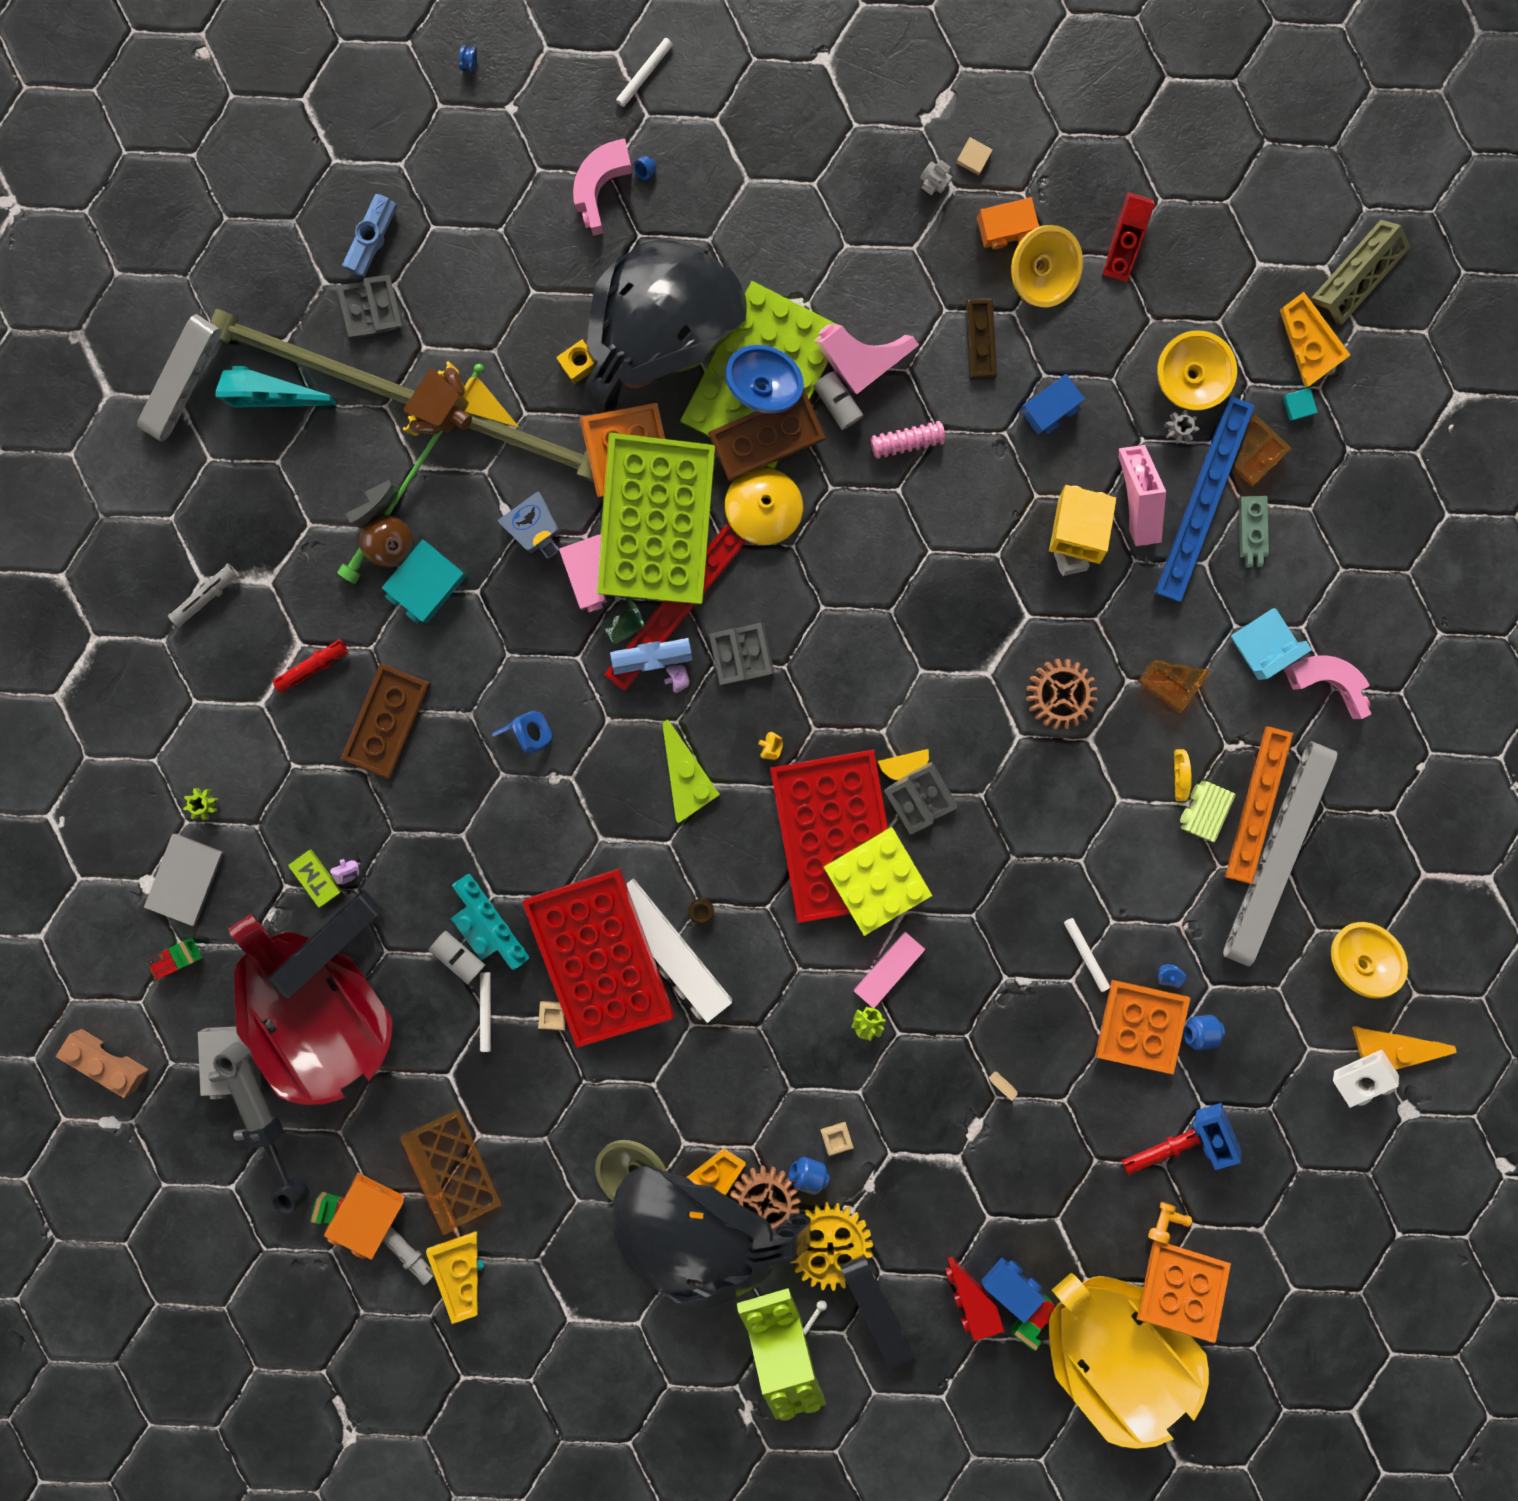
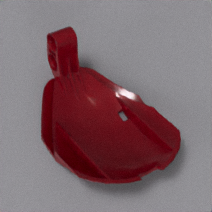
[228,913,392,1105]

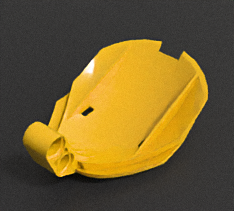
[1049,1273,1209,1449]

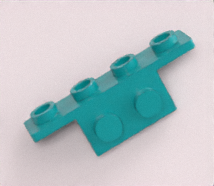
[451,874,529,970]

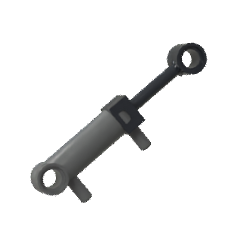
[208,1042,309,1215]

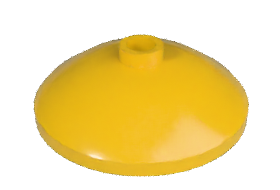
[1011,225,1083,307]
[1157,331,1237,411]
[724,467,803,545]
[1331,922,1408,998]

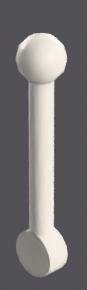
[804,1300,827,1335]

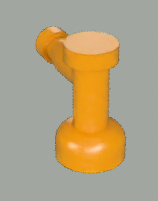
[1148,1202,1192,1244]

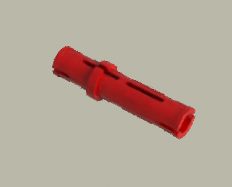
[272,639,349,694]
[1121,1129,1201,1176]

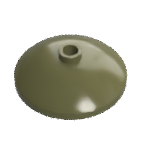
[595,1140,667,1201]

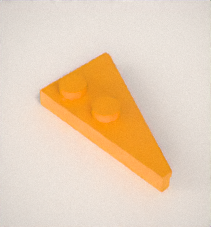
[1352,1026,1457,1070]

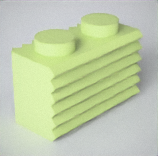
[1180,781,1236,842]

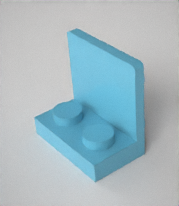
[1231,608,1312,680]

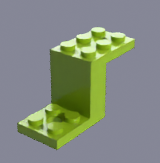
[737,1289,826,1420]

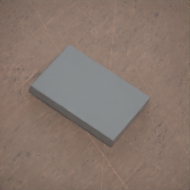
[144,834,224,926]

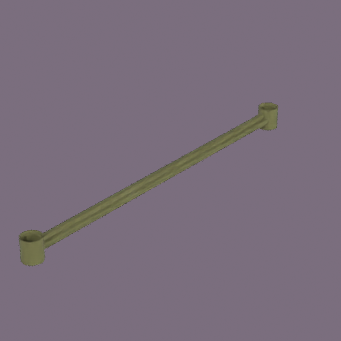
[210,309,594,482]

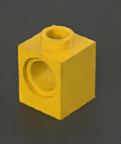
[556,339,596,384]

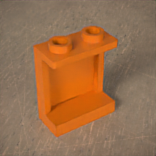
[324,1173,404,1260]

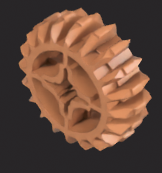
[1026,659,1098,729]
[731,1166,801,1229]

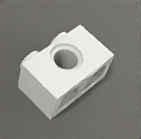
[1333,1049,1399,1108]

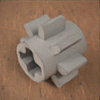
[920,160,953,195]
[1164,410,1199,444]

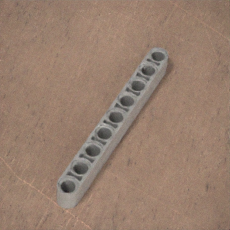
[1223,741,1337,967]

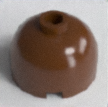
[359,514,414,568]

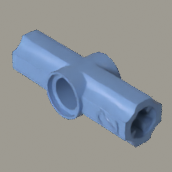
[342,194,398,277]
[610,638,692,675]

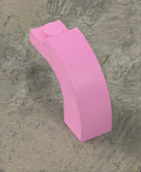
[573,139,632,236]
[1283,656,1371,719]

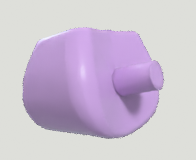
[664,665,689,693]
[330,859,359,884]

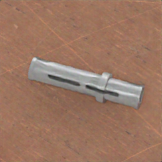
[168,564,239,627]
[382,1226,434,1285]

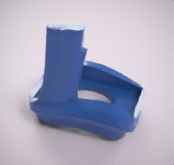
[492,711,552,754]

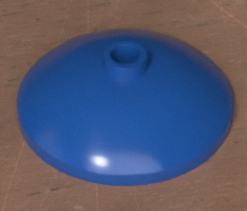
[725,345,804,413]

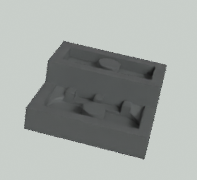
[336,275,402,340]
[346,480,400,529]
[709,622,775,685]
[884,762,957,834]

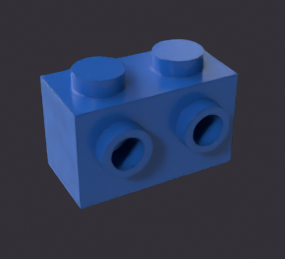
[1020,374,1085,435]
[1193,1103,1241,1170]
[981,1257,1045,1323]

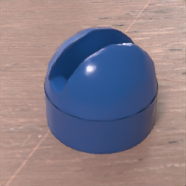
[633,156,657,180]

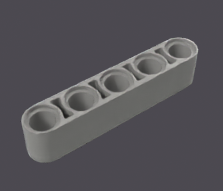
[137,314,221,442]

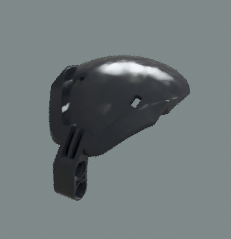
[582,240,747,414]
[613,1165,811,1308]

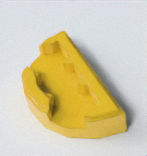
[877,749,929,781]
[1174,749,1191,801]

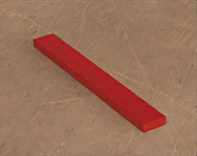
[604,522,747,691]

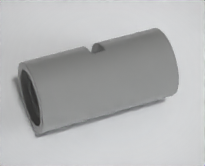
[813,371,864,430]
[428,931,485,985]

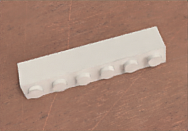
[627,878,732,1023]

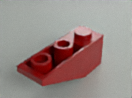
[1102,192,1155,282]
[945,1257,1004,1341]

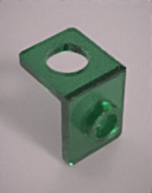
[602,597,645,645]

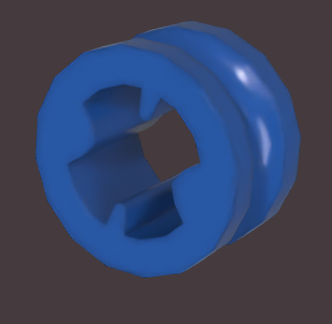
[459,45,477,73]

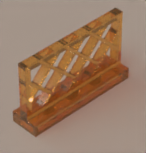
[400,1109,502,1235]

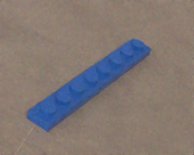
[1154,396,1255,603]

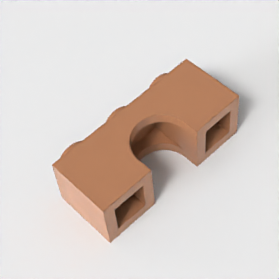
[56,1029,149,1098]

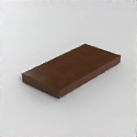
[708,390,826,482]
[341,663,431,779]

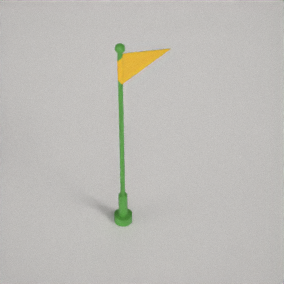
[337,364,520,584]

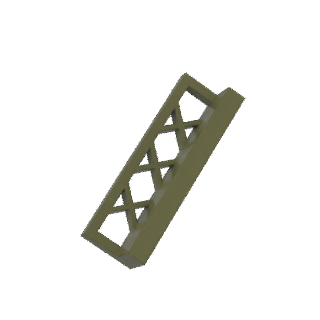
[1312,220,1410,325]

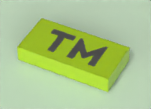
[288,849,342,908]

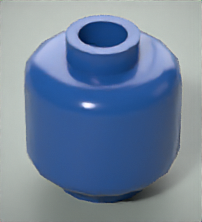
[1183,1015,1225,1050]
[788,1157,829,1195]

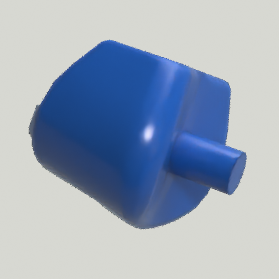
[1158,964,1187,988]

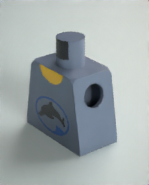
[498,491,560,559]

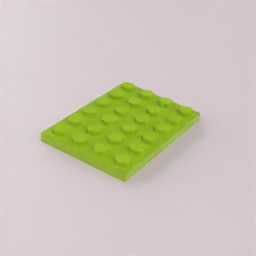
[680,281,845,469]
[596,433,715,604]

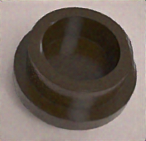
[688,898,715,925]

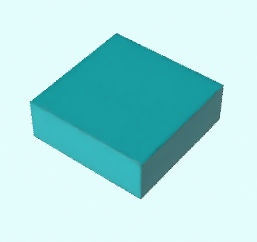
[1283,388,1318,421]

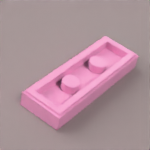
[854,932,925,1008]

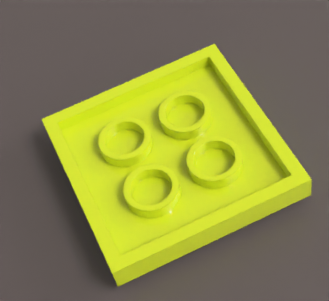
[824,827,932,936]

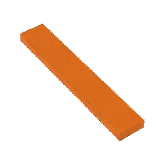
[1225,726,1293,884]

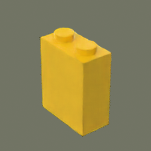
[1049,485,1116,564]

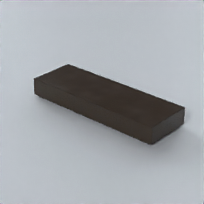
[965,298,997,380]

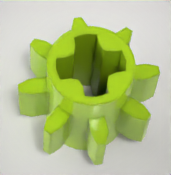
[183,788,219,820]
[851,1007,886,1041]

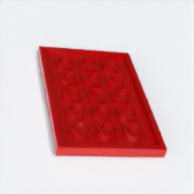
[770,749,888,923]
[522,868,675,1048]

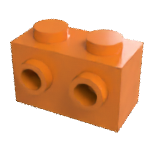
[977,197,1039,249]

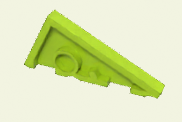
[662,719,720,823]

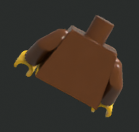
[403,361,472,436]

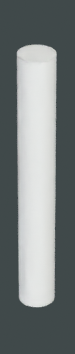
[616,38,673,107]
[1064,918,1110,992]
[480,972,491,1052]

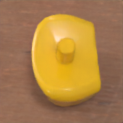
[758,732,783,760]

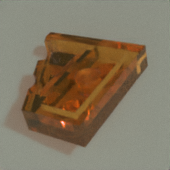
[1233,414,1292,487]
[1137,660,1210,713]

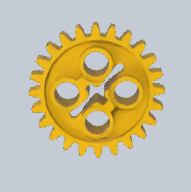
[790,1203,873,1291]

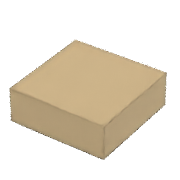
[956,137,992,175]
[538,1001,566,1030]
[989,1072,1018,1101]
[821,1122,854,1156]

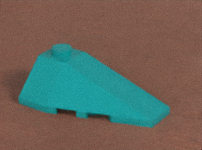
[216,366,336,407]

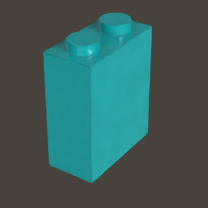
[382,539,467,624]

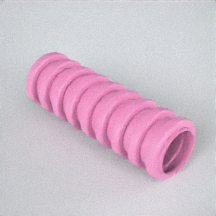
[871,421,945,459]

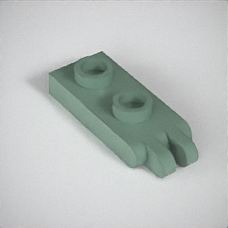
[1238,496,1269,568]

